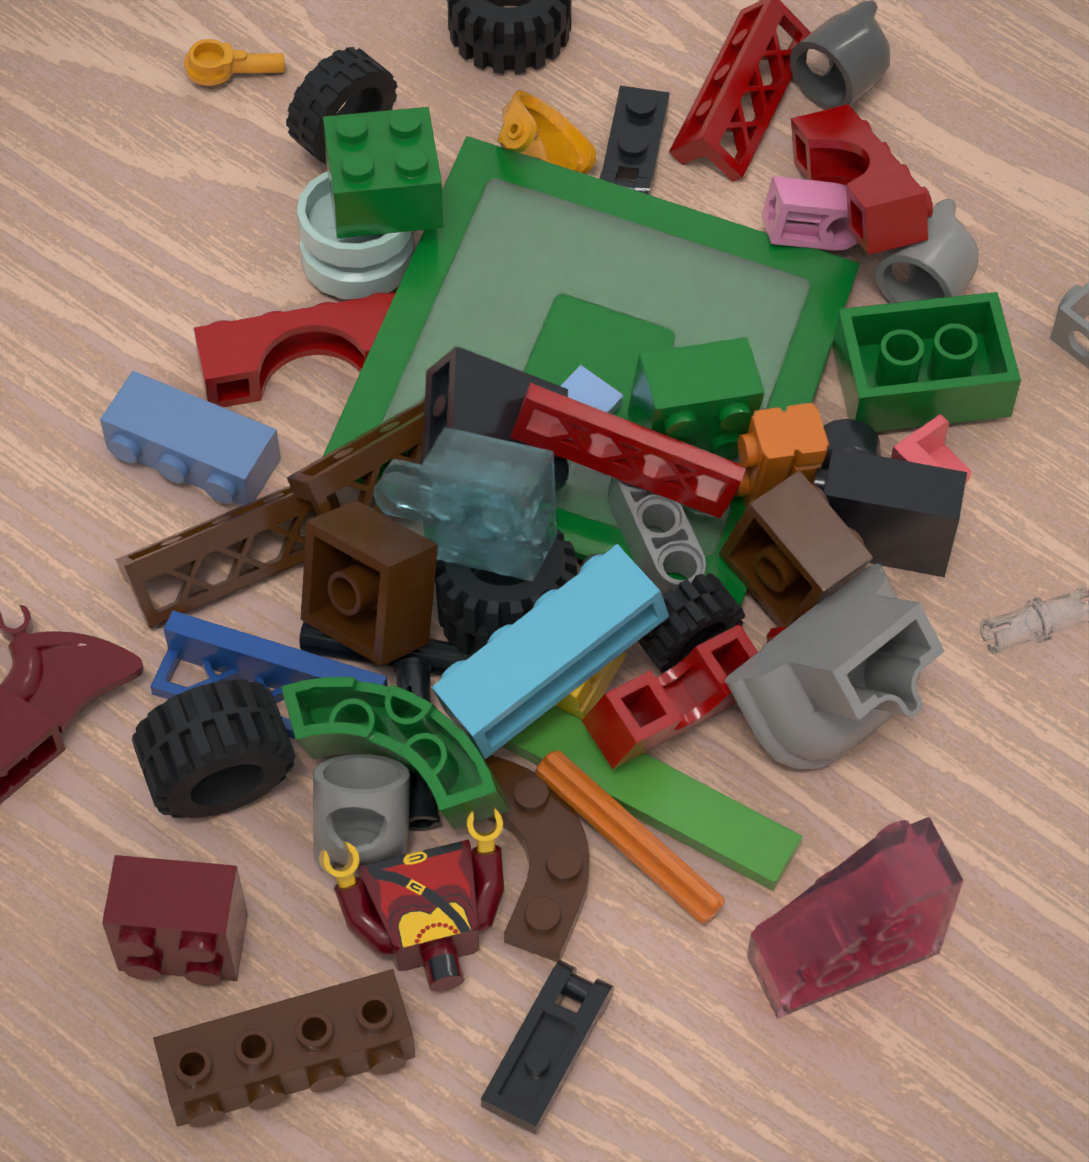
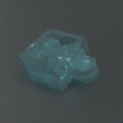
[373,427,557,582]

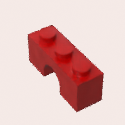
[582,624,758,769]

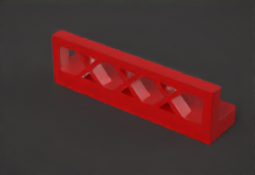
[669,0,811,182]
[510,383,746,519]

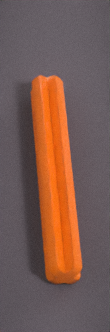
[535,750,725,924]

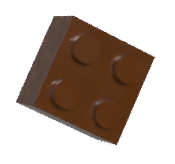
[718,470,873,626]
[300,500,438,667]

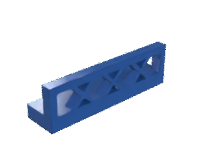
[150,610,388,755]

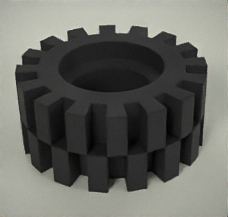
[637,573,745,674]

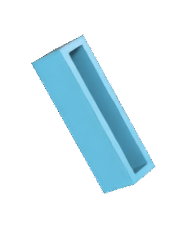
[432,544,669,759]

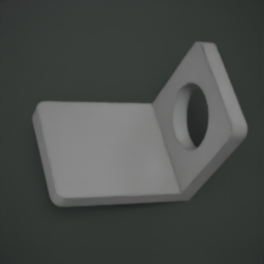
[1050,282,1089,369]

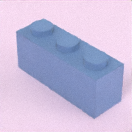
[100,371,281,506]

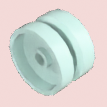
[297,171,415,300]

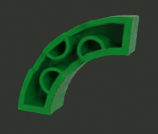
[281,677,510,829]

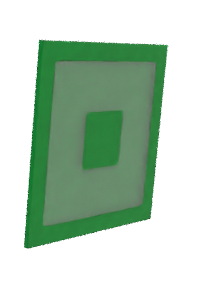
[322,136,860,606]

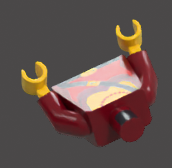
[319,807,505,992]

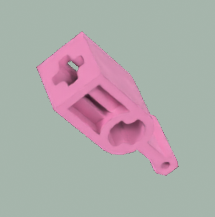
[761,176,858,251]

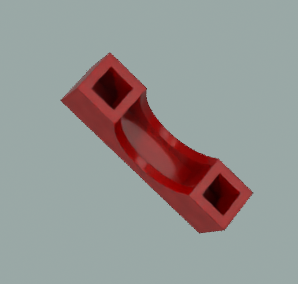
[791,104,933,255]
[194,292,418,407]

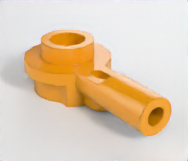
[184,39,285,86]

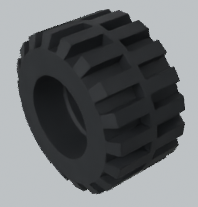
[447,0,572,74]
[435,515,578,654]
[132,679,296,819]

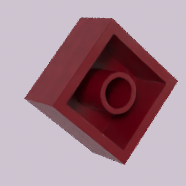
[102,855,248,986]

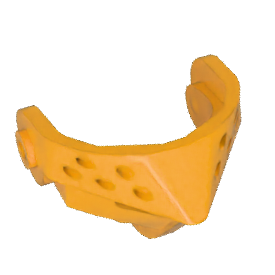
[497,90,596,174]

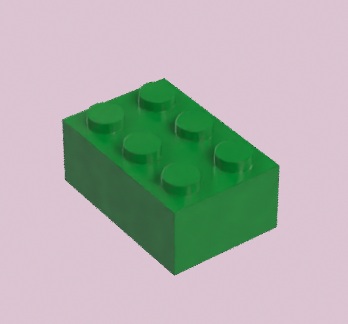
[833,292,1021,432]

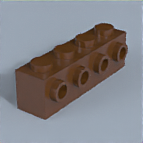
[153,969,416,1127]

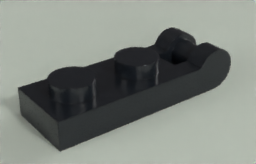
[599,85,670,195]
[481,960,615,1135]

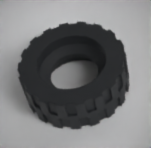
[286,47,398,164]

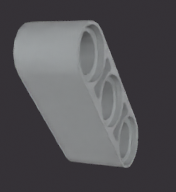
[607,477,706,599]

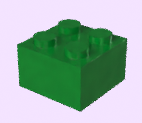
[323,107,443,238]
[627,337,765,459]

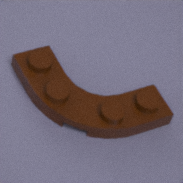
[481,754,590,962]

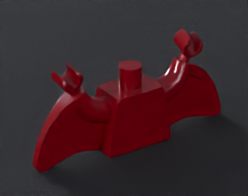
[0,605,144,804]

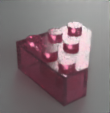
[747,817,964,1019]

